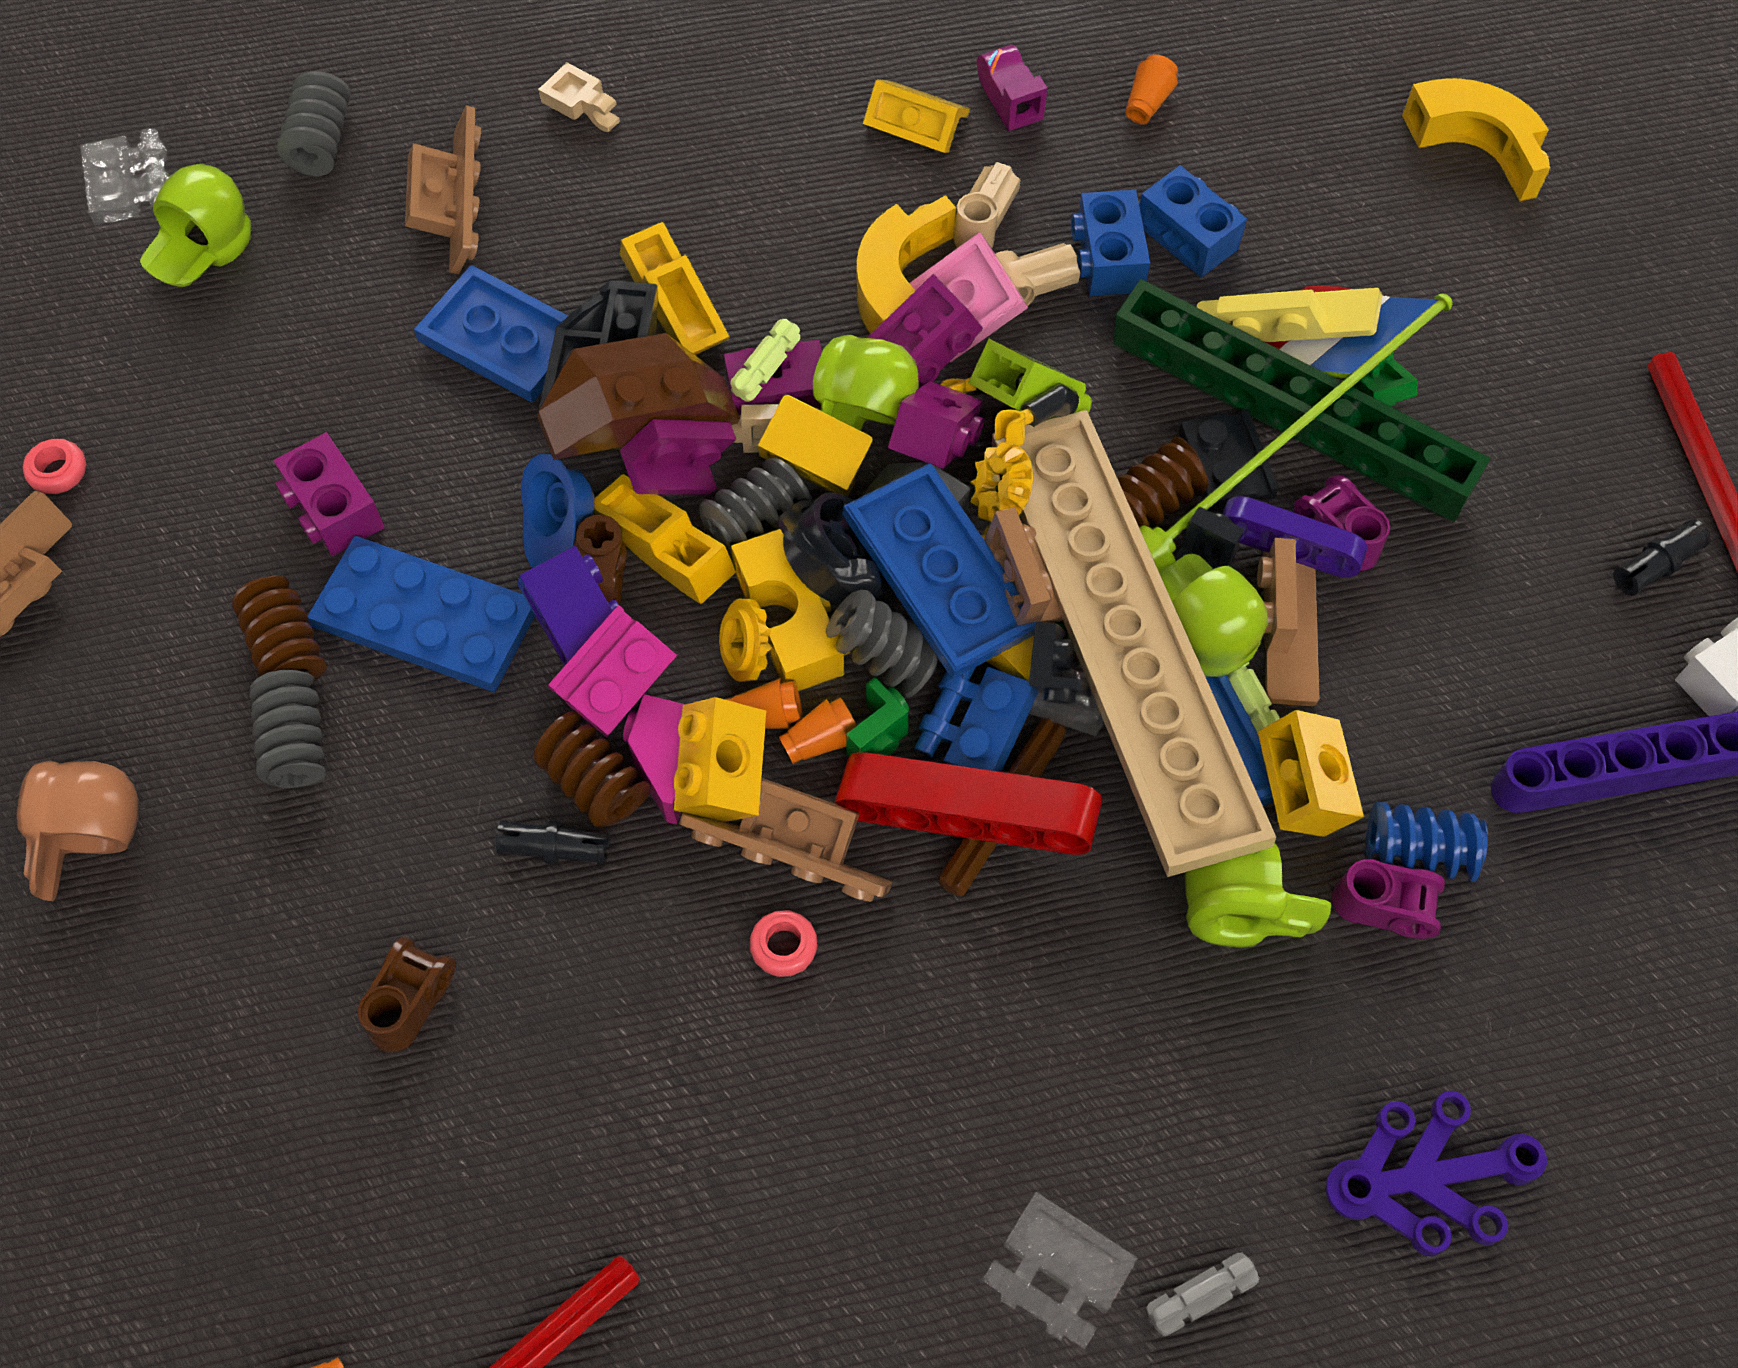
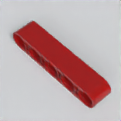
[834,752,1103,855]

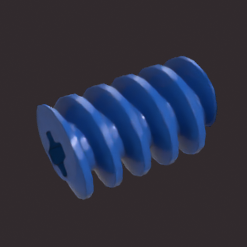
[1365,802,1488,882]

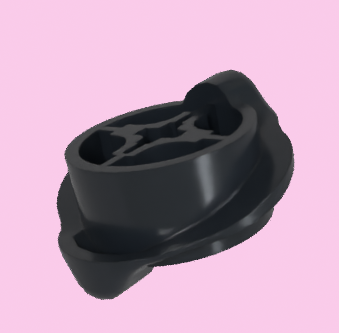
[778,492,890,604]

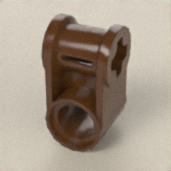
[574,514,627,605]
[358,936,456,1053]

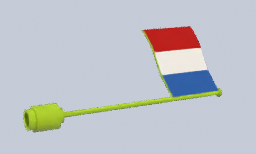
[1139,286,1452,572]

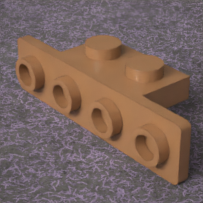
[405,105,481,275]
[0,491,72,637]
[1257,535,1320,706]
[679,778,893,902]

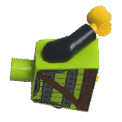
[940,339,1092,446]

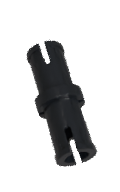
[1613,519,1711,596]
[496,820,610,865]

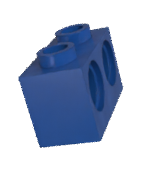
[1139,165,1247,278]
[1071,190,1150,296]

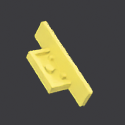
[1197,288,1383,342]

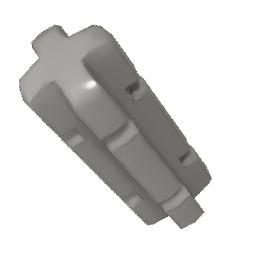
[1146,1253,1259,1336]

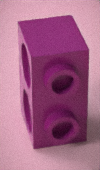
[273,432,385,557]

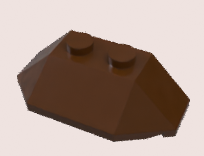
[537,333,740,460]

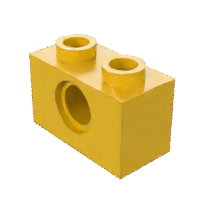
[674,697,766,822]
[1258,710,1364,837]

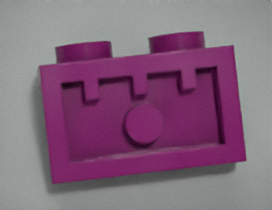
[867,274,983,389]
[620,419,736,495]

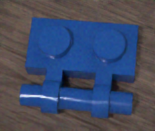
[914,667,1039,772]

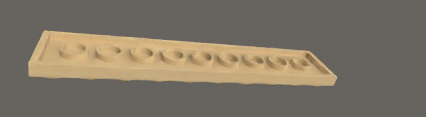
[992,410,1276,877]

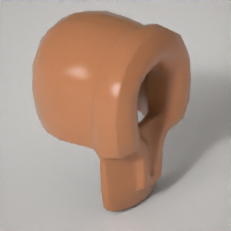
[17,760,139,901]

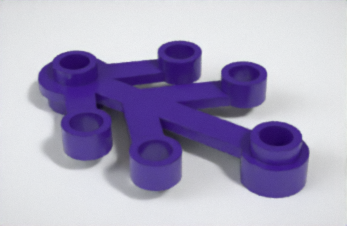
[1325,1091,1547,1256]

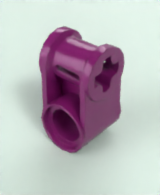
[1294,474,1390,571]
[1332,859,1445,939]

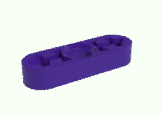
[1222,496,1368,577]

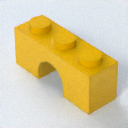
[731,529,850,691]

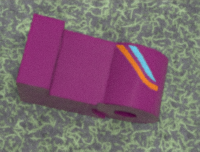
[977,44,1047,131]

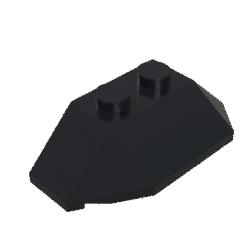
[539,280,658,450]

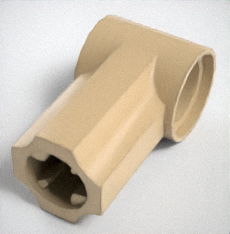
[954,162,1020,248]
[995,243,1080,306]

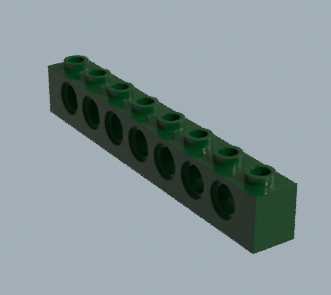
[1113,279,1491,523]

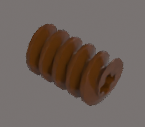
[1117,436,1209,528]
[232,575,327,681]
[534,711,651,828]

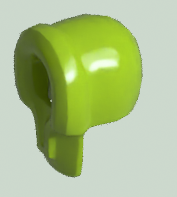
[140,163,251,287]
[813,335,919,431]
[1159,554,1268,677]
[1184,843,1331,948]

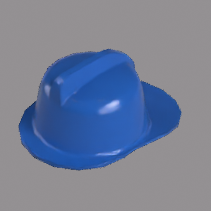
[521,454,595,568]

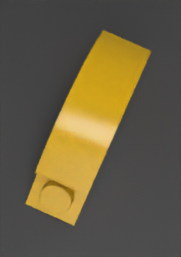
[1402,78,1551,201]
[857,195,956,334]

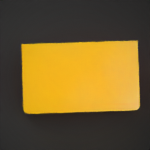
[863,80,970,153]
[758,395,872,496]

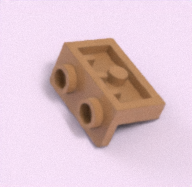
[984,507,1063,626]

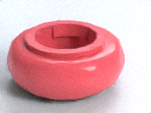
[22,439,87,494]
[750,910,818,977]

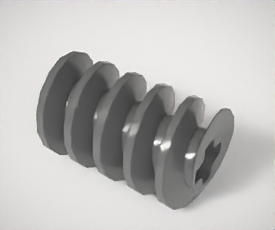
[277,71,351,177]
[699,457,812,558]
[826,589,939,698]
[249,670,327,788]

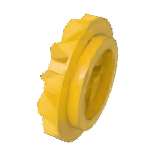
[970,442,1033,522]
[719,599,771,682]

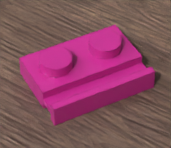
[547,605,677,737]

